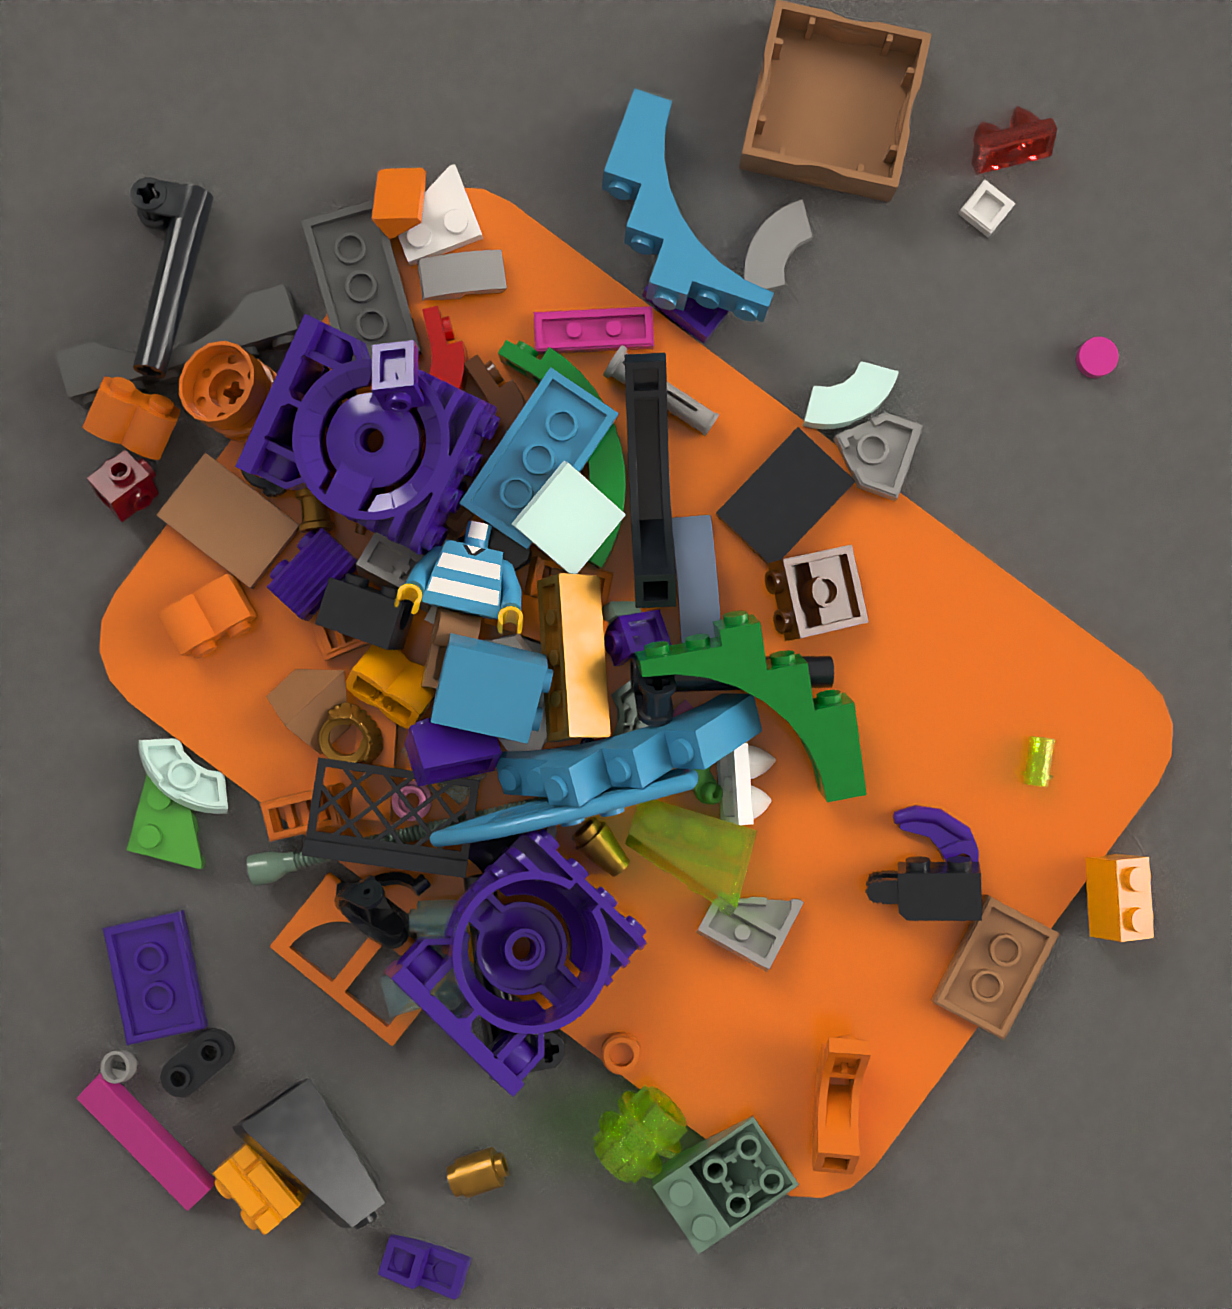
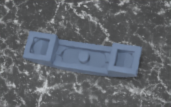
[672,515,721,643]

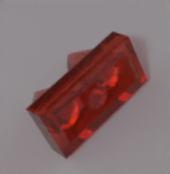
[972,106,1057,175]

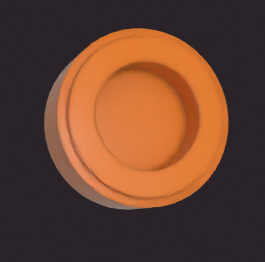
[601,1032,641,1075]

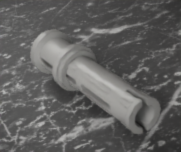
[603,345,719,436]

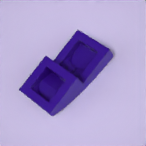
[378,1234,472,1300]

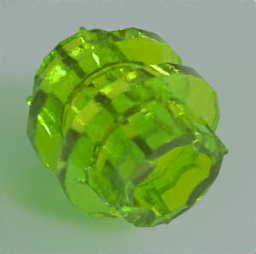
[593,1085,688,1184]

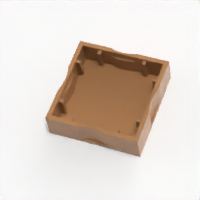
[738,0,932,202]

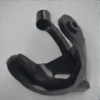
[334,872,431,949]

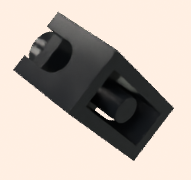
[315,573,414,650]

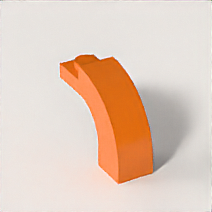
[812,1036,871,1174]

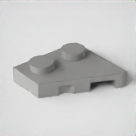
[696,895,804,972]

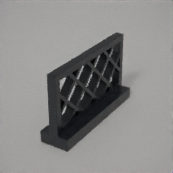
[302,757,480,878]

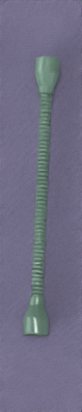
[247,797,547,887]

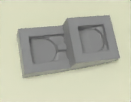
[417,250,507,300]

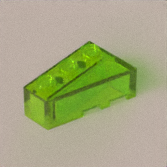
[625,800,757,916]

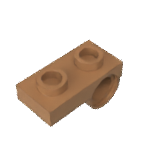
[421,606,481,690]

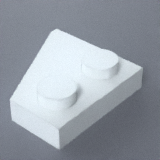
[398,164,483,266]

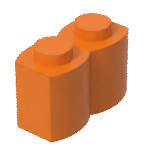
[82,376,181,460]
[158,574,258,659]

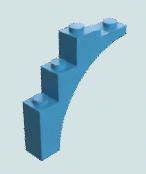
[602,88,774,322]
[496,693,762,807]

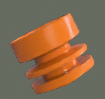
[179,341,277,444]

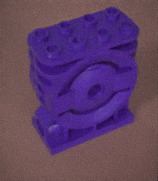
[235,314,500,555]
[383,829,647,1097]

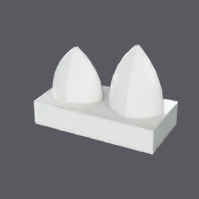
[717,743,776,826]

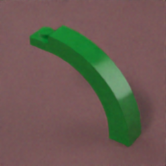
[498,340,626,570]

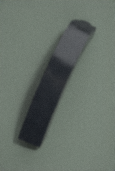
[624,353,676,608]

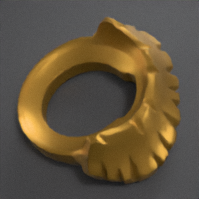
[319,703,383,765]

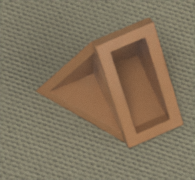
[266,669,350,754]

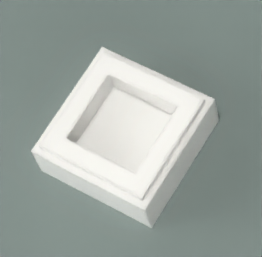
[958,180,1015,237]

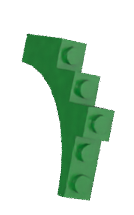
[635,611,867,803]

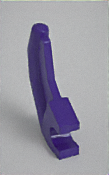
[893,805,979,862]

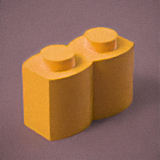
[346,644,436,729]

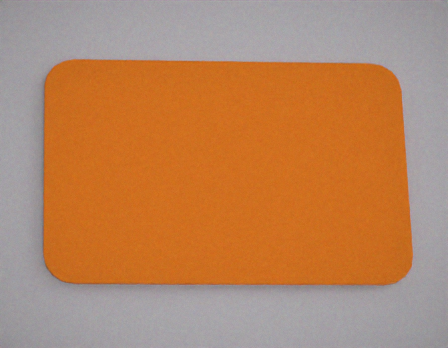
[99,188,1173,1198]

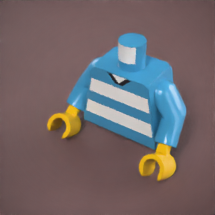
[394,521,523,634]

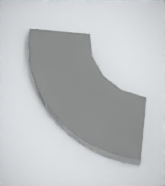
[743,199,813,291]

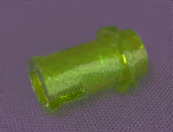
[1021,736,1055,787]

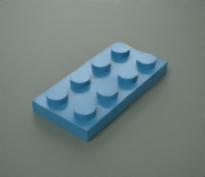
[459,367,618,550]

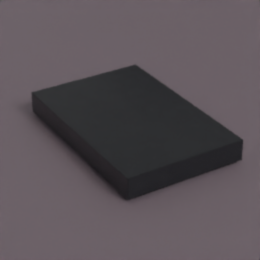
[715,427,856,564]

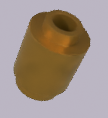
[447,1147,509,1198]

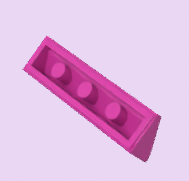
[76,1073,215,1211]

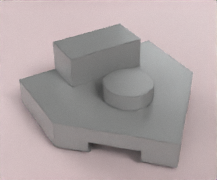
[833,412,923,501]

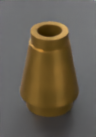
[572,817,630,877]

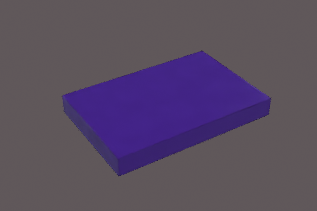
[103,910,208,1045]

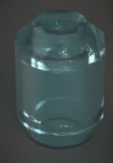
[409,900,468,939]

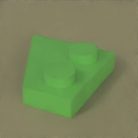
[127,774,206,869]

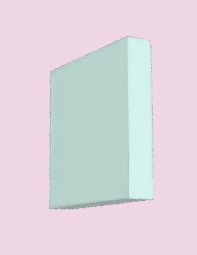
[512,461,626,574]

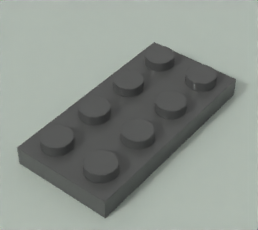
[301,200,422,361]

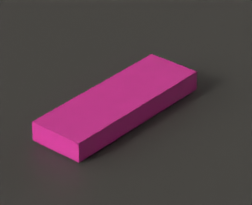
[534,306,654,354]

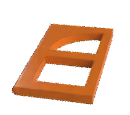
[269,872,447,1046]

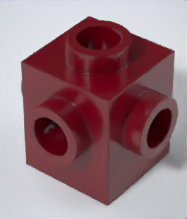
[87,450,159,523]

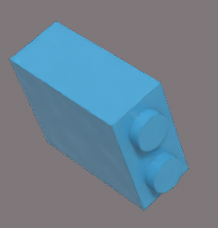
[431,633,553,744]

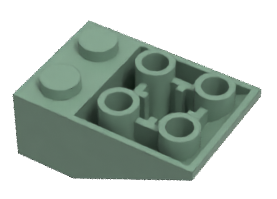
[651,1116,799,1255]

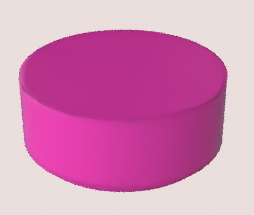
[1076,337,1119,378]

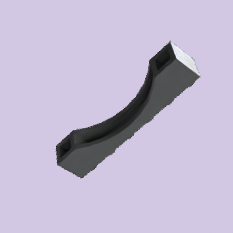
[55,284,300,408]

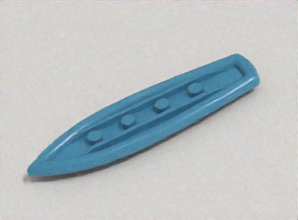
[430,768,699,847]

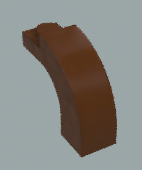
[464,354,526,489]

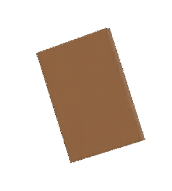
[157,452,299,589]
[931,895,1060,1040]

